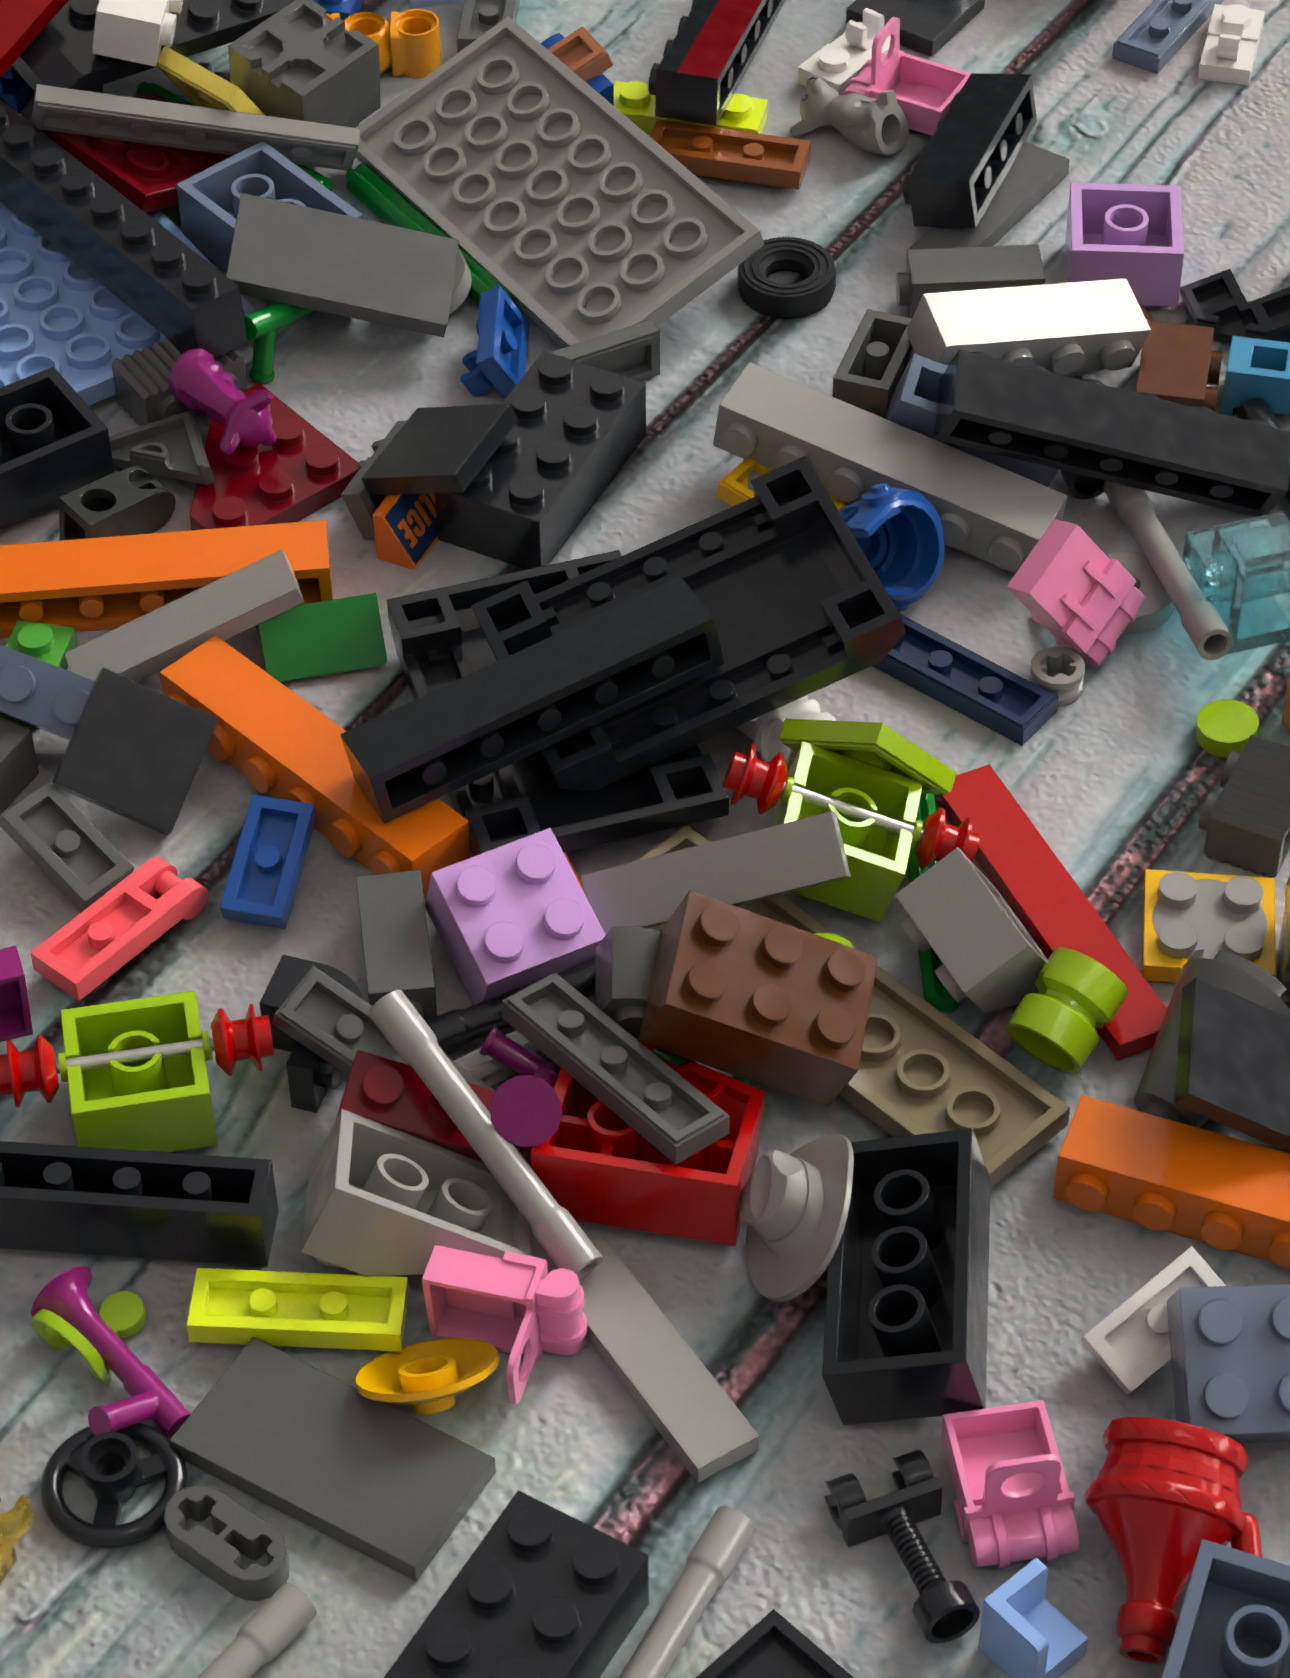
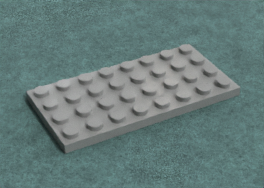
[355,16,765,348]

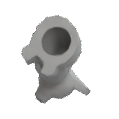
[790,77,909,155]

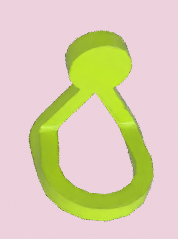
[30,1291,147,1386]

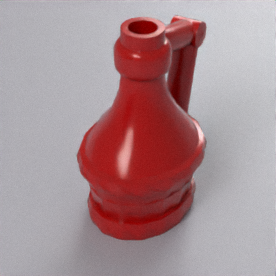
[1084,1417,1262,1664]

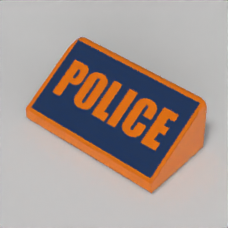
[373,493,438,569]

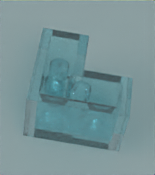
[1182,511,1290,655]

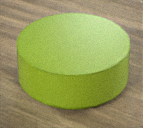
[1196,699,1259,758]

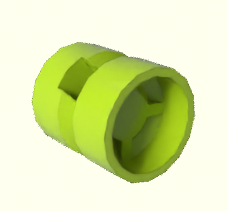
[1006,947,1129,1074]

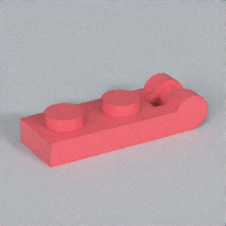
[30,856,209,1001]

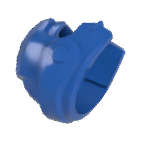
[839,483,945,612]

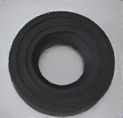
[738,237,836,318]

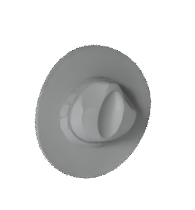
[740,1133,854,1302]

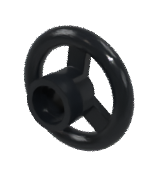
[41,1423,188,1548]

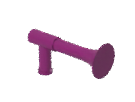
[479,1027,562,1147]
[31,1266,191,1438]

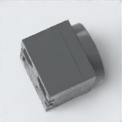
[228,0,381,128]

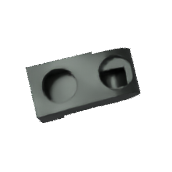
[59,466,176,541]

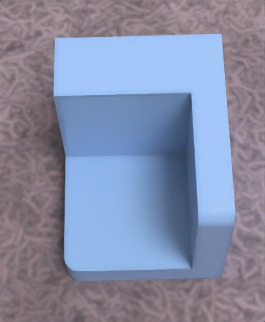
[978,1558,1088,1678]

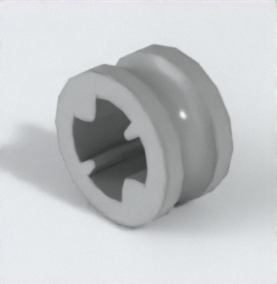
[1029,646,1085,706]

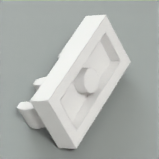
[1198,4,1265,86]
[797,8,900,95]
[1080,1246,1226,1396]

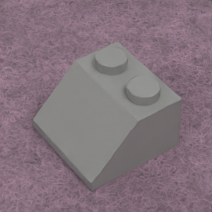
[895,847,1048,1013]

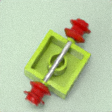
[722,741,980,922]
[0,990,274,1153]

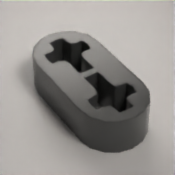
[164,1485,290,1601]

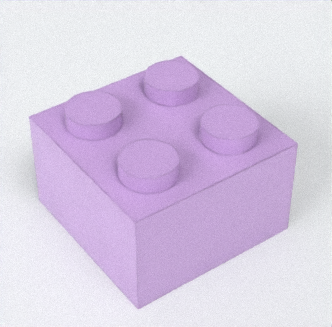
[1066,182,1184,307]
[425,828,605,1005]

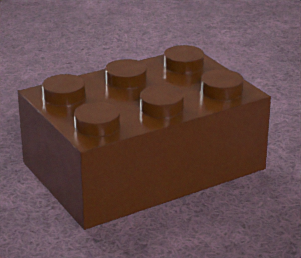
[638,890,878,1107]

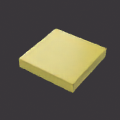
[156,46,264,115]

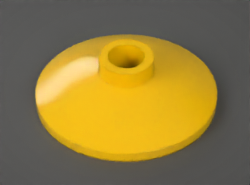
[355,1338,499,1415]

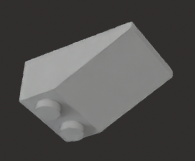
[301,1109,531,1276]

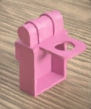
[841,17,971,136]
[1007,519,1146,667]
[422,1245,588,1404]
[941,1400,1079,1568]

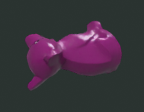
[168,348,277,455]

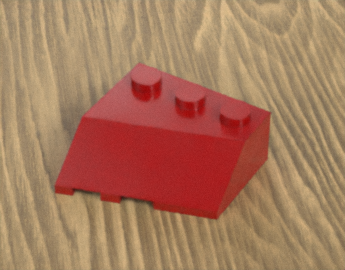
[531,1037,765,1246]

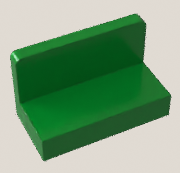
[256,593,387,682]

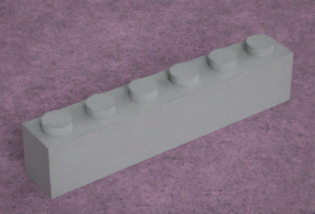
[713,362,1068,574]

